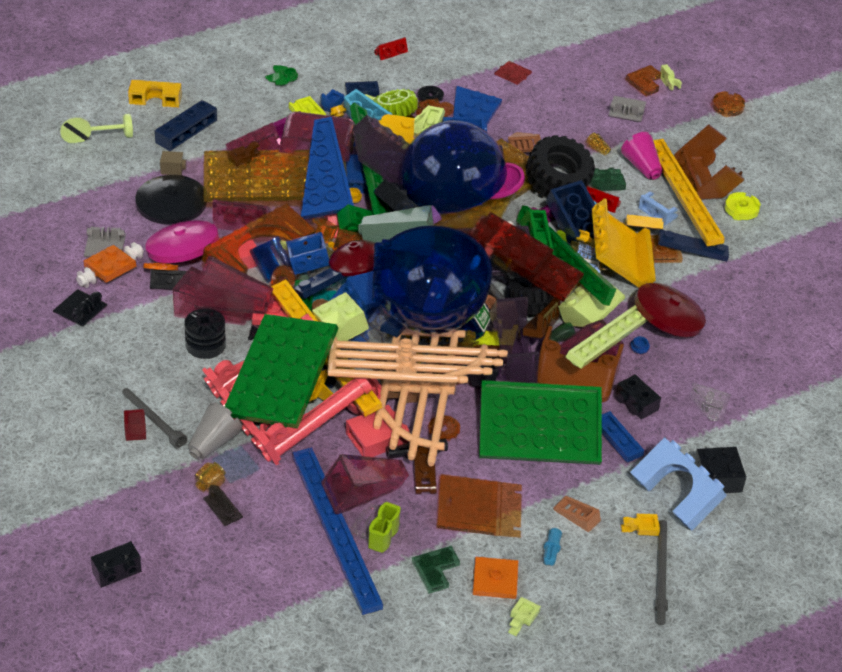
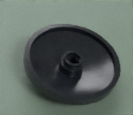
[135,175,207,225]

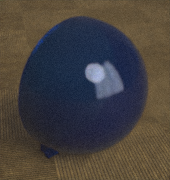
[401,120,507,213]
[372,226,492,334]

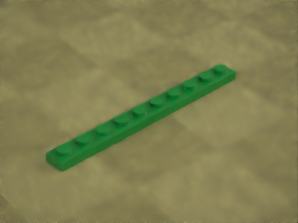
[350,102,390,215]
[516,205,617,306]

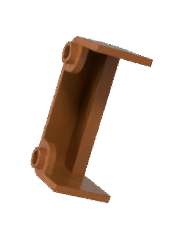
[674,124,744,200]
[534,326,624,403]

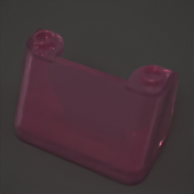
[279,111,356,161]

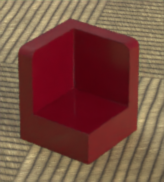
[124,409,146,441]

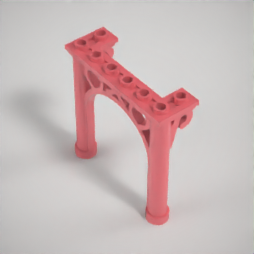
[202,313,373,465]

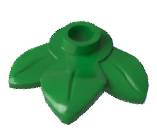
[265,65,298,86]

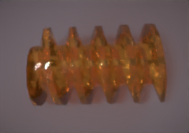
[271,265,296,288]

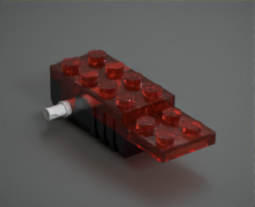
[467,212,584,302]

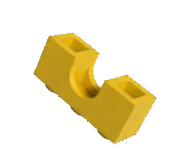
[128,80,182,108]

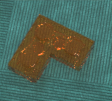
[625,65,661,96]

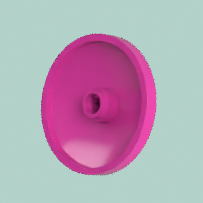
[145,220,219,263]

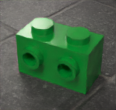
[337,204,374,238]

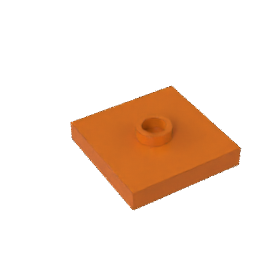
[473,557,518,599]

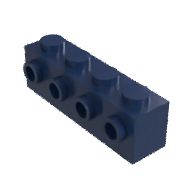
[154,100,217,151]

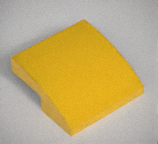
[625,214,664,230]

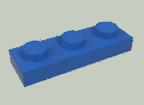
[602,411,645,463]

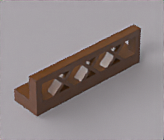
[523,297,561,338]

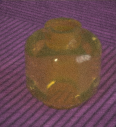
[194,462,226,493]

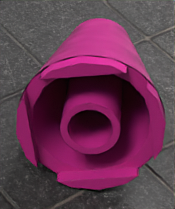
[621,132,662,180]

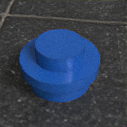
[630,336,650,354]

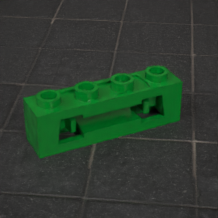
[520,209,559,279]

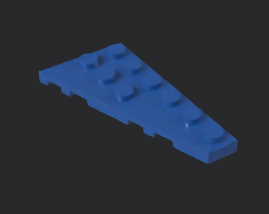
[452,86,502,158]
[301,117,354,220]

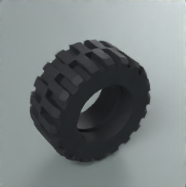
[525,135,595,197]

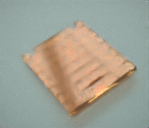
[437,474,522,538]

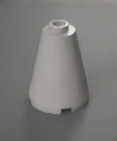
[188,403,242,459]

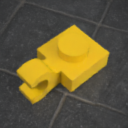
[621,513,660,536]

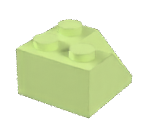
[312,292,369,341]

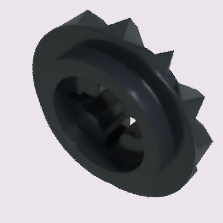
[418,86,444,105]

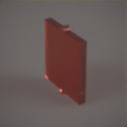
[494,61,532,85]

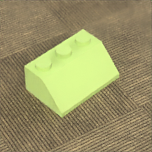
[558,285,625,328]

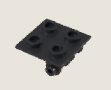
[53,289,107,327]

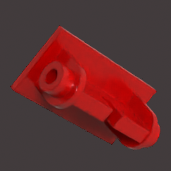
[374,37,408,60]
[587,186,621,213]

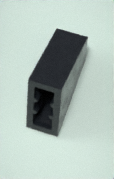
[374,178,419,211]

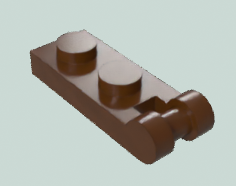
[414,446,437,494]

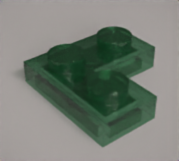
[412,545,460,594]

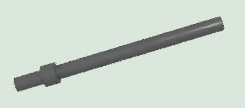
[655,520,668,625]

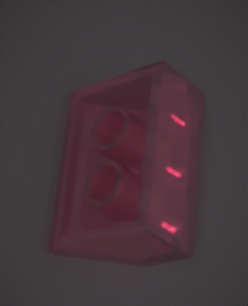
[225,122,284,168]
[212,199,271,235]

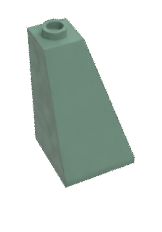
[359,205,436,255]

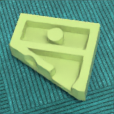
[414,105,445,140]

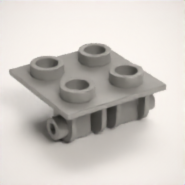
[609,96,646,122]
[84,226,126,257]

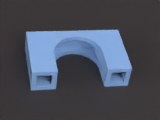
[630,437,727,531]

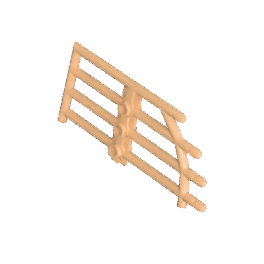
[373,328,466,466]
[328,337,508,384]

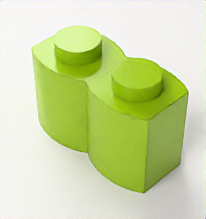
[368,502,401,553]

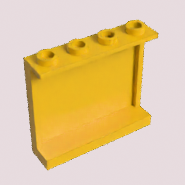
[592,198,656,288]

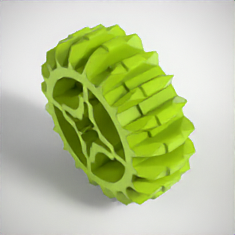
[373,88,418,117]

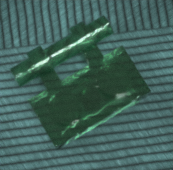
[589,167,626,191]

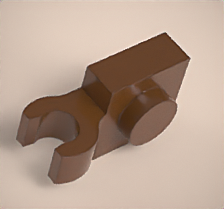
[227,141,260,167]

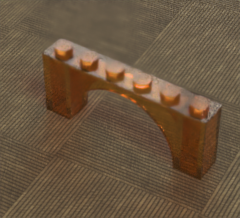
[202,203,316,288]

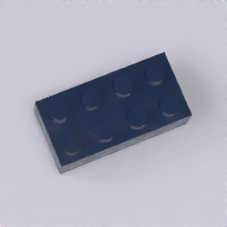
[546,180,595,255]

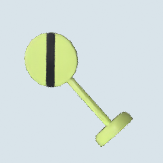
[60,114,133,143]

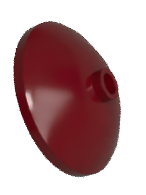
[329,240,385,276]

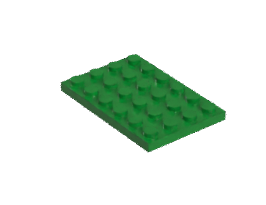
[224,314,338,429]
[479,380,602,465]

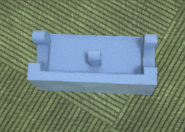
[639,191,678,225]

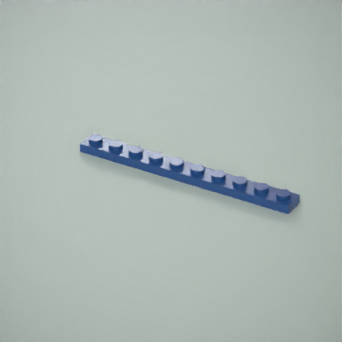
[292,447,383,615]

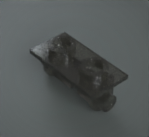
[203,485,243,526]

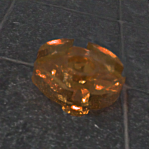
[712,91,745,117]

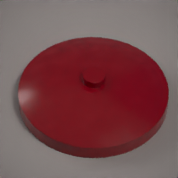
[634,283,706,337]

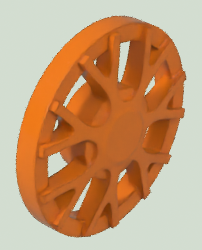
[143,263,179,270]

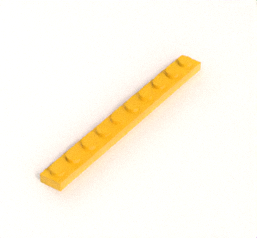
[653,139,725,246]
[269,279,382,417]

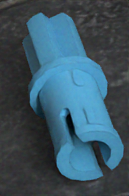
[543,528,562,566]

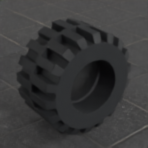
[509,275,556,315]

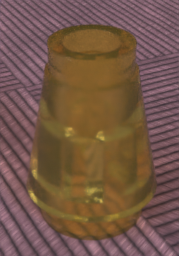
[586,132,611,156]

